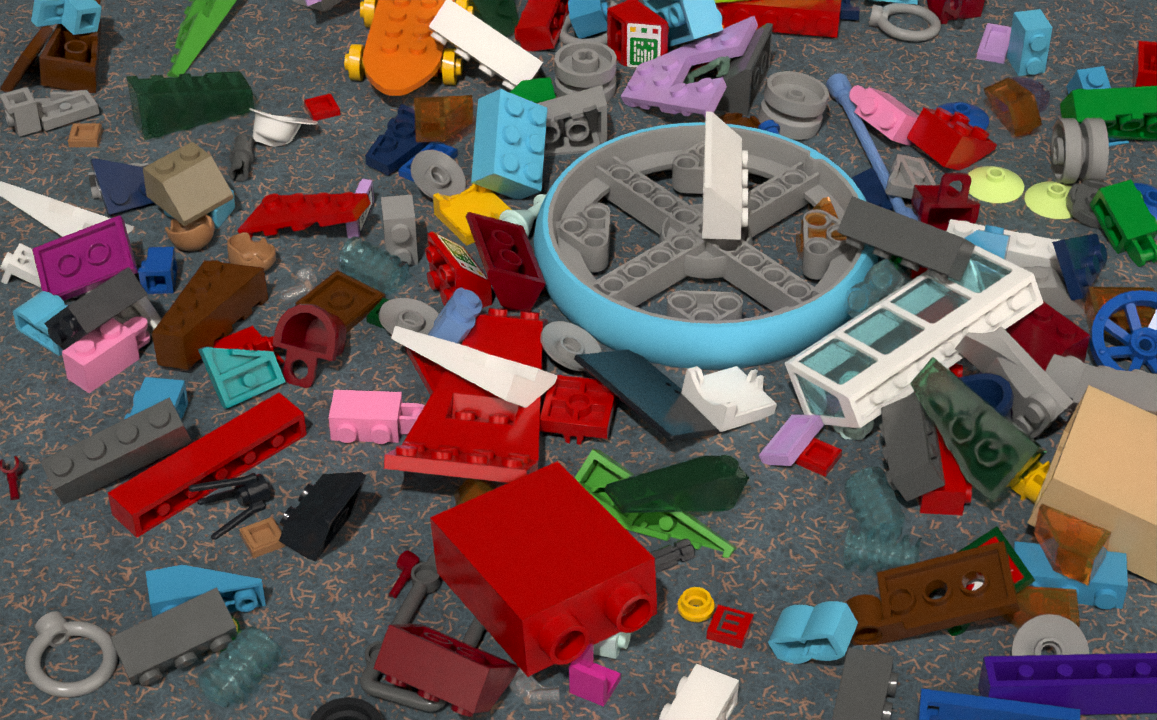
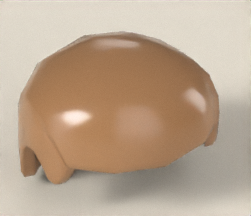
[165,214,215,252]
[227,232,276,272]

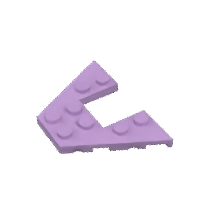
[621,16,758,119]

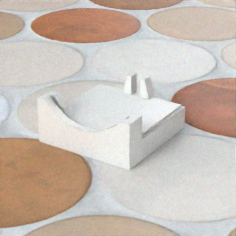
[681,366,777,432]

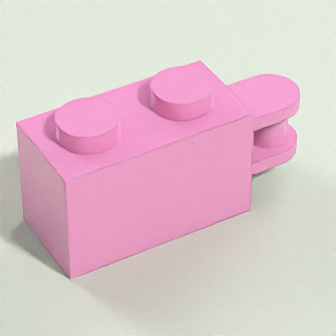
[849,85,919,146]
[62,316,150,393]
[328,390,425,444]

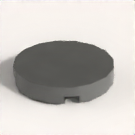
[1066,180,1109,229]

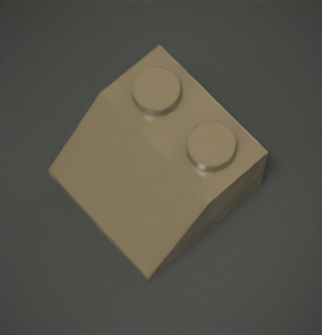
[143,142,234,226]

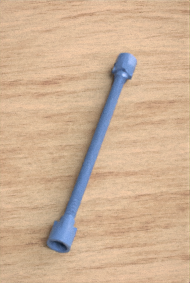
[826,73,918,221]

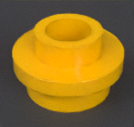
[677,587,715,622]

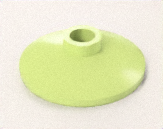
[968,166,1024,203]
[1024,181,1074,219]

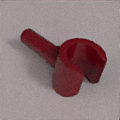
[0,456,23,500]
[388,550,420,599]

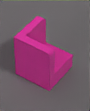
[569,644,621,707]

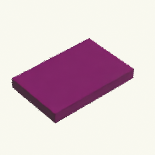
[32,215,138,301]

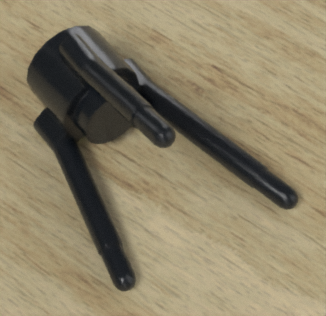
[188,473,270,540]

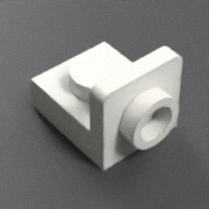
[0,243,41,288]

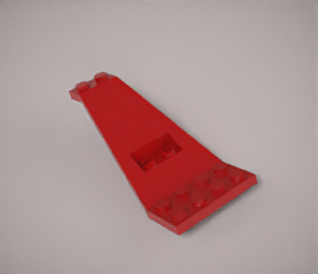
[384,308,548,483]

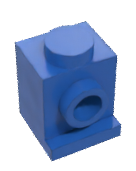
[138,247,178,294]

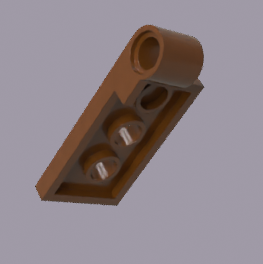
[845,541,1020,646]

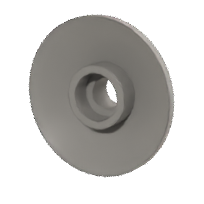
[411,150,466,199]
[379,298,439,335]
[540,321,602,371]
[1011,614,1089,656]

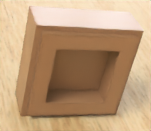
[68,123,103,147]
[239,517,286,558]

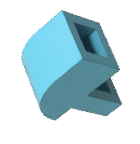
[31,0,102,35]

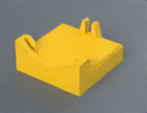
[433,184,512,246]

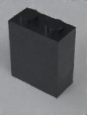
[44,267,147,350]

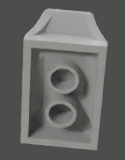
[955,326,1073,438]

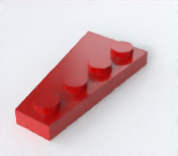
[237,192,371,238]

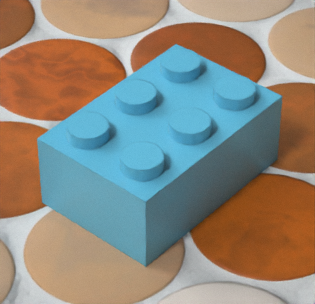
[643,0,723,47]
[471,89,547,199]

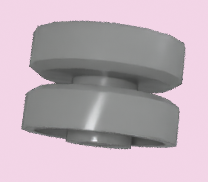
[554,41,617,102]
[758,71,829,140]
[1051,118,1109,184]

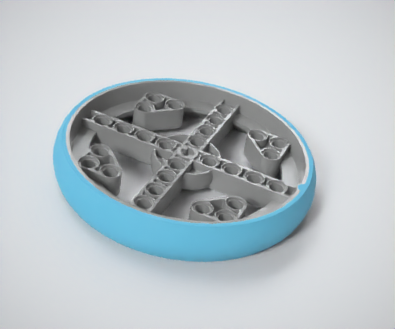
[534,122,879,370]

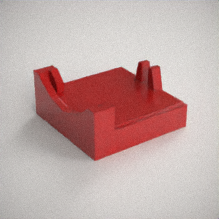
[540,374,618,445]

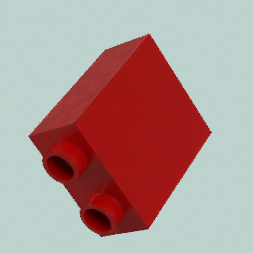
[430,461,657,677]

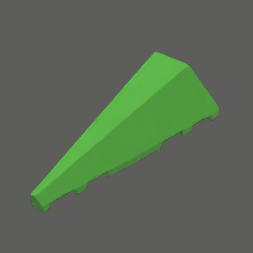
[167,0,237,78]
[575,449,737,558]

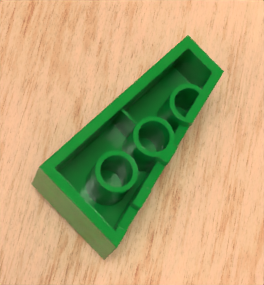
[1060,86,1157,141]

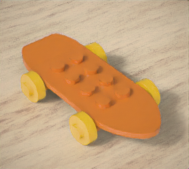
[344,0,474,96]

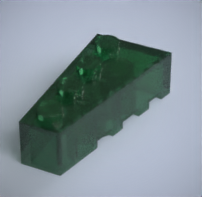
[126,71,255,140]

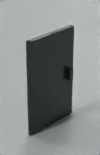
[574,349,722,442]

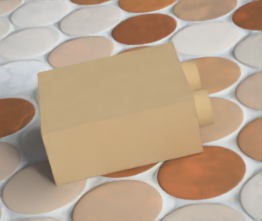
[1027,385,1157,583]

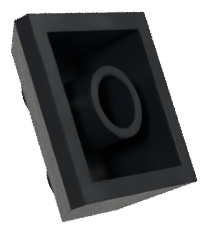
[279,472,366,562]

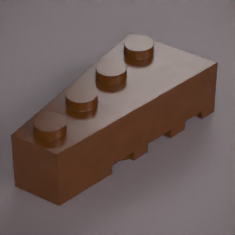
[39,0,101,93]
[152,260,269,369]

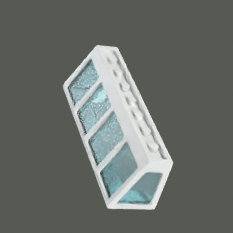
[785,246,1043,429]

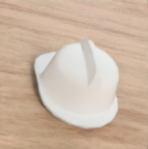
[249,108,318,147]

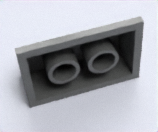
[716,23,773,116]

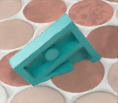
[198,347,286,409]

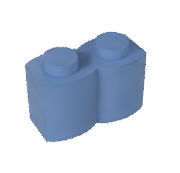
[428,288,482,344]

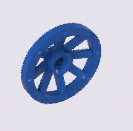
[1089,290,1157,374]

